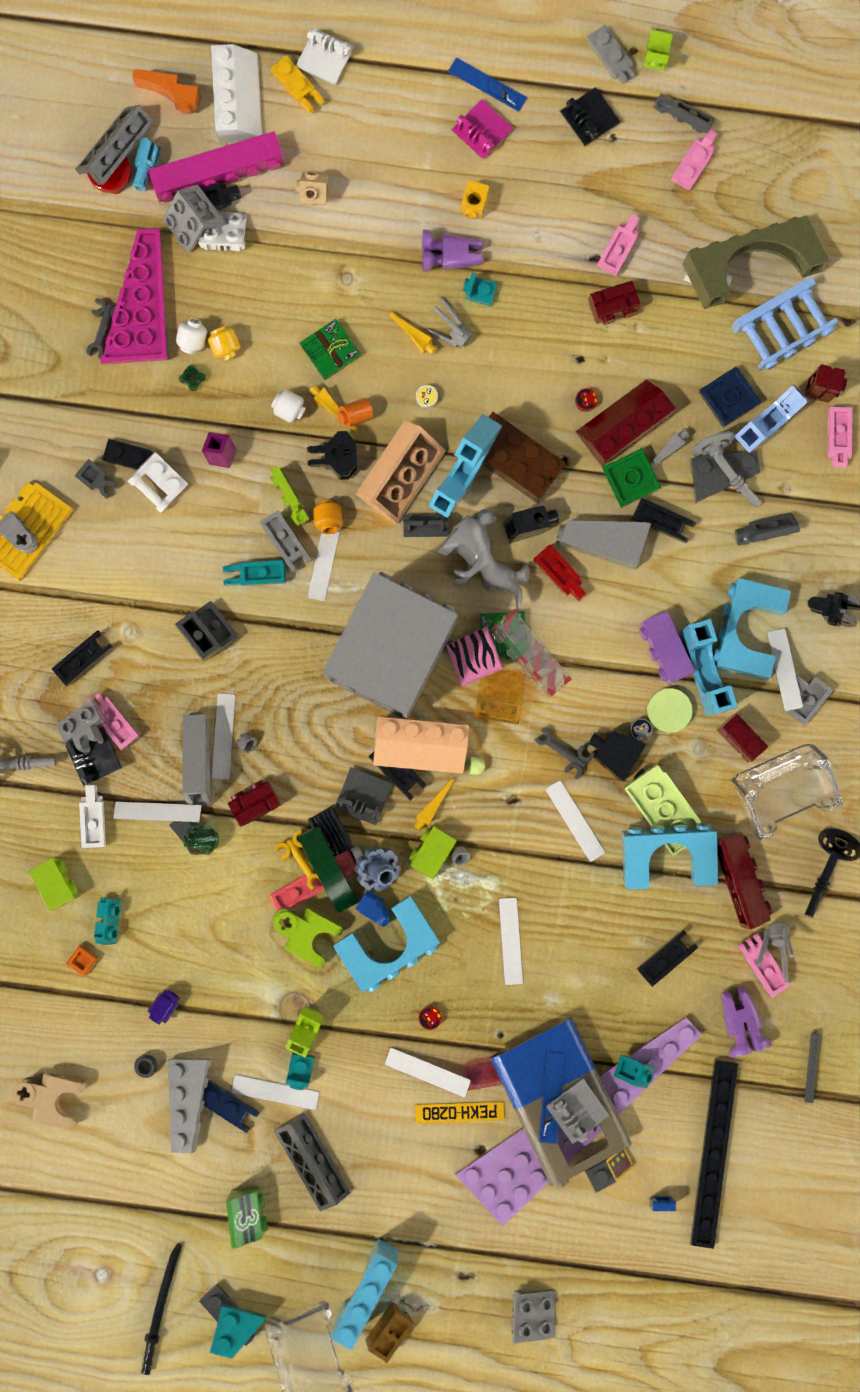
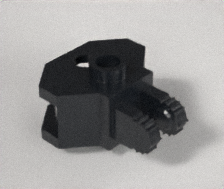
[307,431,357,480]
[807,592,860,627]

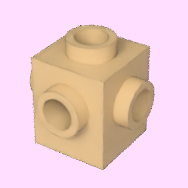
[296,170,329,206]

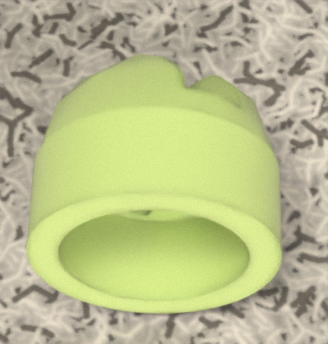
[468,757,485,775]

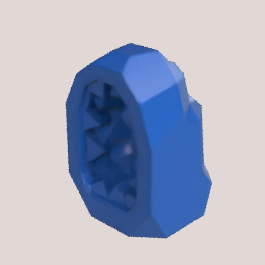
[355,890,390,927]

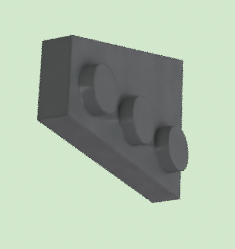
[690,450,760,503]

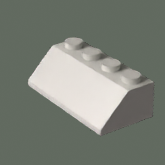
[211,44,262,142]

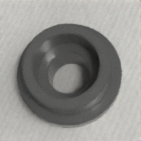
[134,1054,158,1078]

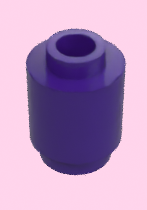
[147,988,180,1024]

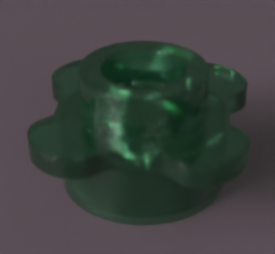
[179,365,206,391]

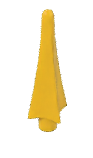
[389,312,437,355]
[309,385,357,432]
[413,778,454,831]

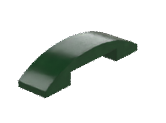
[298,826,359,913]

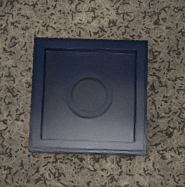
[699,366,761,428]

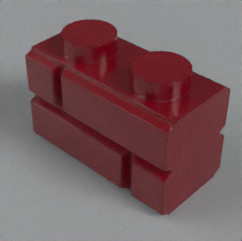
[588,281,640,325]
[805,364,847,403]
[717,713,768,763]
[228,780,282,827]

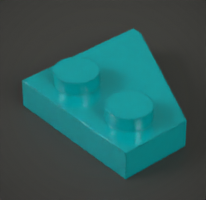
[210,1304,266,1359]

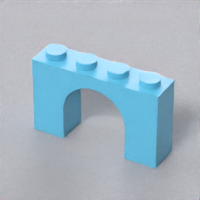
[429,414,502,518]
[713,578,791,680]
[680,619,738,717]
[622,823,718,890]
[333,895,440,993]
[331,1238,398,1351]

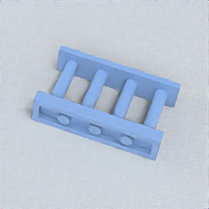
[731,276,839,371]

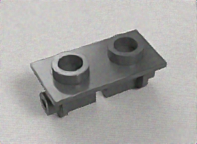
[403,514,448,537]

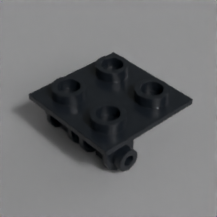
[560,87,621,146]
[65,727,122,787]

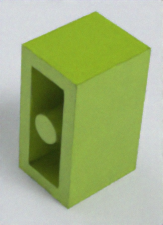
[409,826,457,879]
[28,857,79,911]

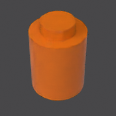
[337,398,373,428]

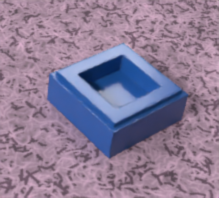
[650,1196,676,1211]

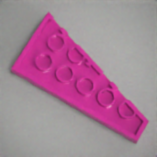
[100,228,168,365]

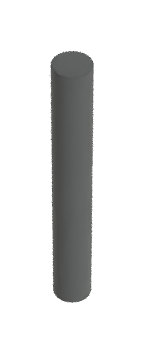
[804,1033,820,1103]

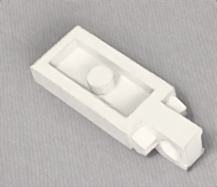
[79,784,106,848]

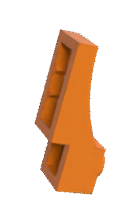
[132,69,201,114]

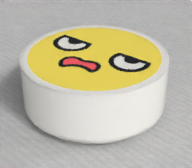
[416,385,438,409]

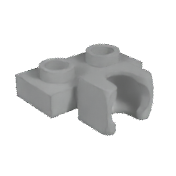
[780,675,833,726]
[56,700,105,753]

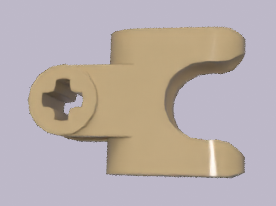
[12,1072,87,1129]

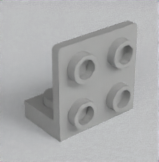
[163,185,223,253]

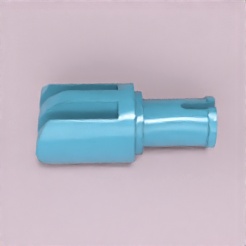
[132,137,161,191]

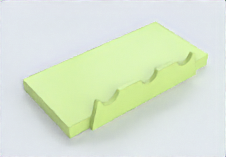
[624,764,702,856]

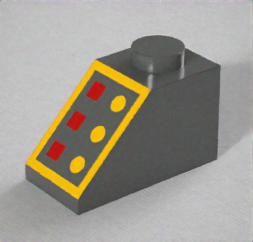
[585,1149,634,1193]

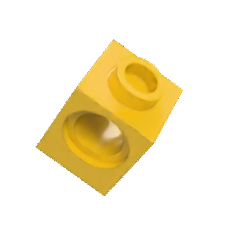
[461,180,490,219]

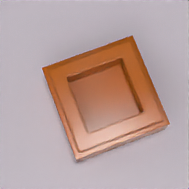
[66,944,99,977]

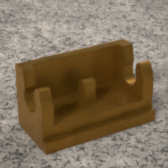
[365,1302,414,1363]

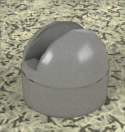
[237,733,257,753]
[450,846,470,866]

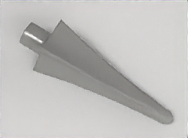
[650,429,690,469]

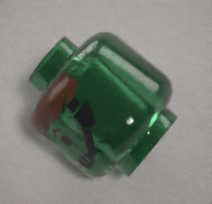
[183,825,219,855]

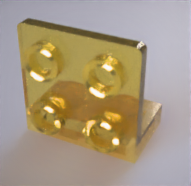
[474,670,526,725]

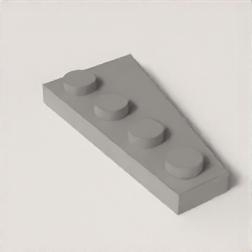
[168,1058,212,1153]

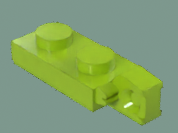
[270,466,310,527]

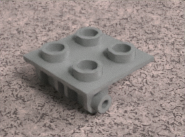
[546,1078,610,1144]
[511,1290,555,1343]

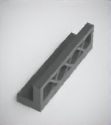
[75,105,153,185]
[274,1113,351,1211]

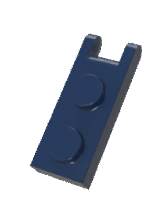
[203,1079,260,1133]

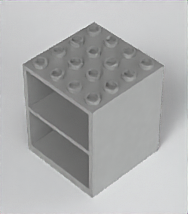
[322,572,458,719]

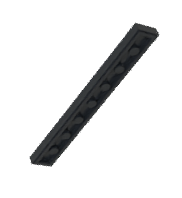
[690,1059,738,1249]

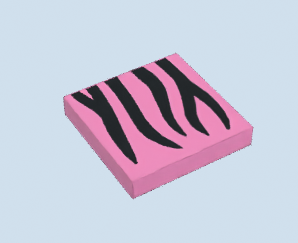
[446,627,504,687]

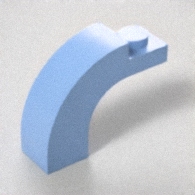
[735,384,809,453]

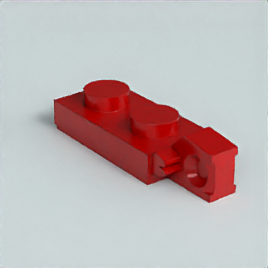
[533,544,586,601]

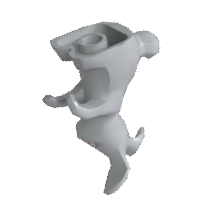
[436,509,530,611]

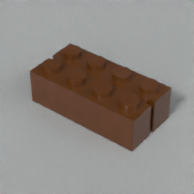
[482,411,566,504]

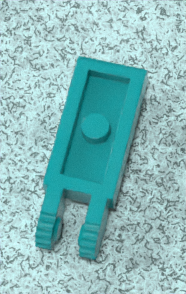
[223,560,286,586]

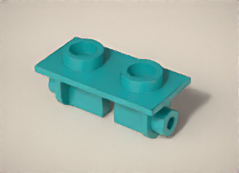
[94,897,121,945]

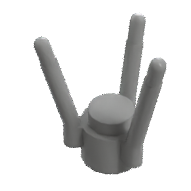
[426,297,473,348]
[757,923,794,983]

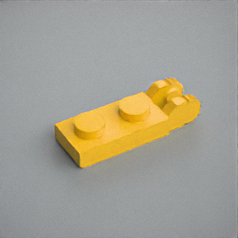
[270,55,324,114]

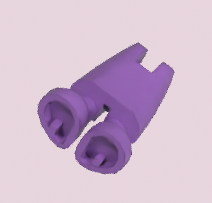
[422,229,484,272]
[722,987,772,1057]

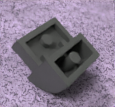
[175,601,238,661]

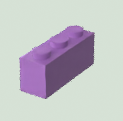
[639,611,695,685]

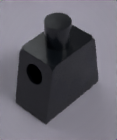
[503,505,559,544]
[588,731,646,782]

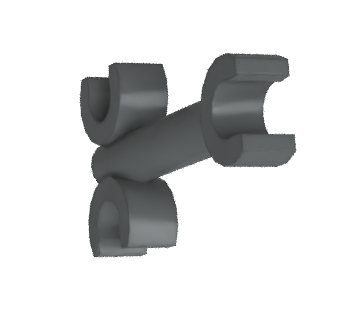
[86,298,117,359]
[534,728,595,779]

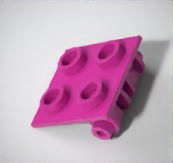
[452,99,513,159]

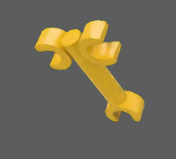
[275,830,321,891]

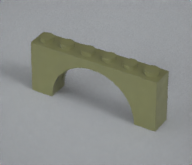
[683,216,829,309]

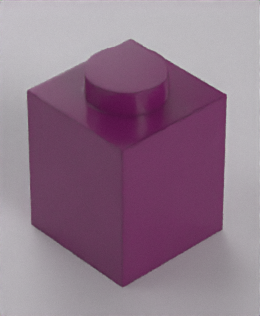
[201,432,237,468]

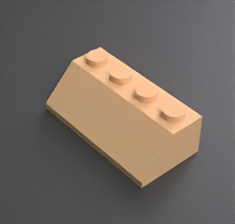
[356,421,446,524]
[373,717,469,774]

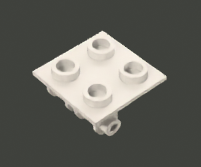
[296,28,354,85]
[198,212,247,252]

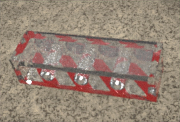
[491,609,572,697]

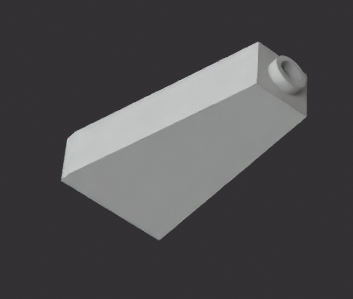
[556,520,651,570]
[182,712,212,806]

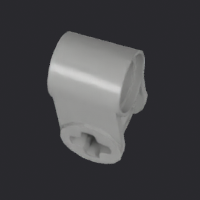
[0,511,38,554]

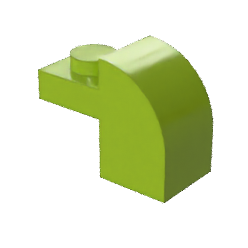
[643,27,673,71]
[285,1007,324,1058]

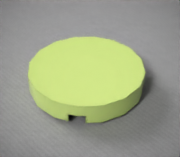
[647,688,693,733]

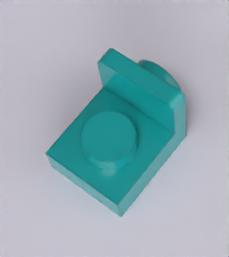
[463,272,497,307]
[285,1053,315,1090]
[614,1054,654,1088]

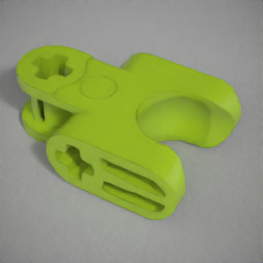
[272,907,344,968]

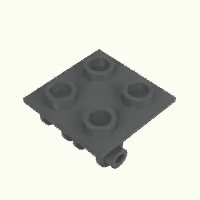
[334,767,393,825]

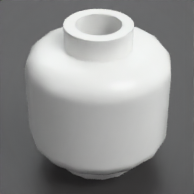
[176,318,207,354]
[271,390,306,423]

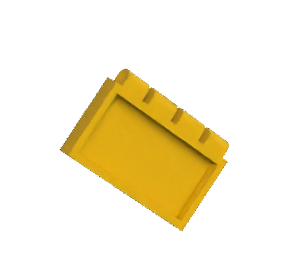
[0,482,73,581]

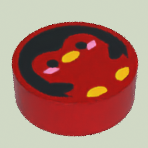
[575,388,598,412]
[419,1006,441,1030]

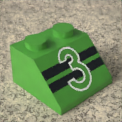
[226,1187,267,1249]

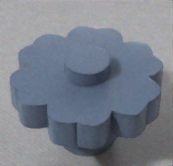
[355,846,401,892]

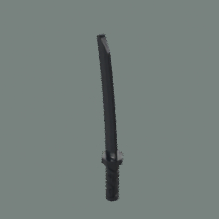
[141,1243,182,1375]

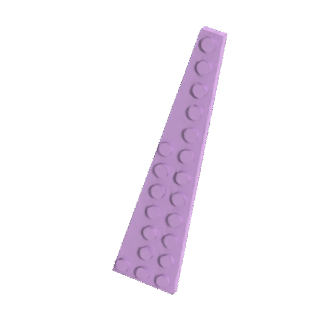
[455,1017,702,1226]

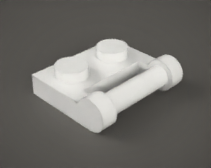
[127,452,188,512]

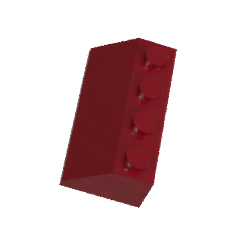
[576,379,676,467]
[717,832,772,930]

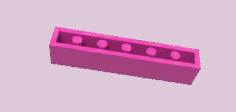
[148,131,284,203]

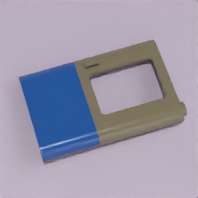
[490,1017,632,1188]

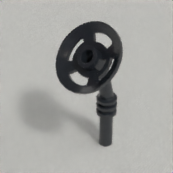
[804,828,860,918]

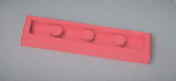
[269,850,356,910]

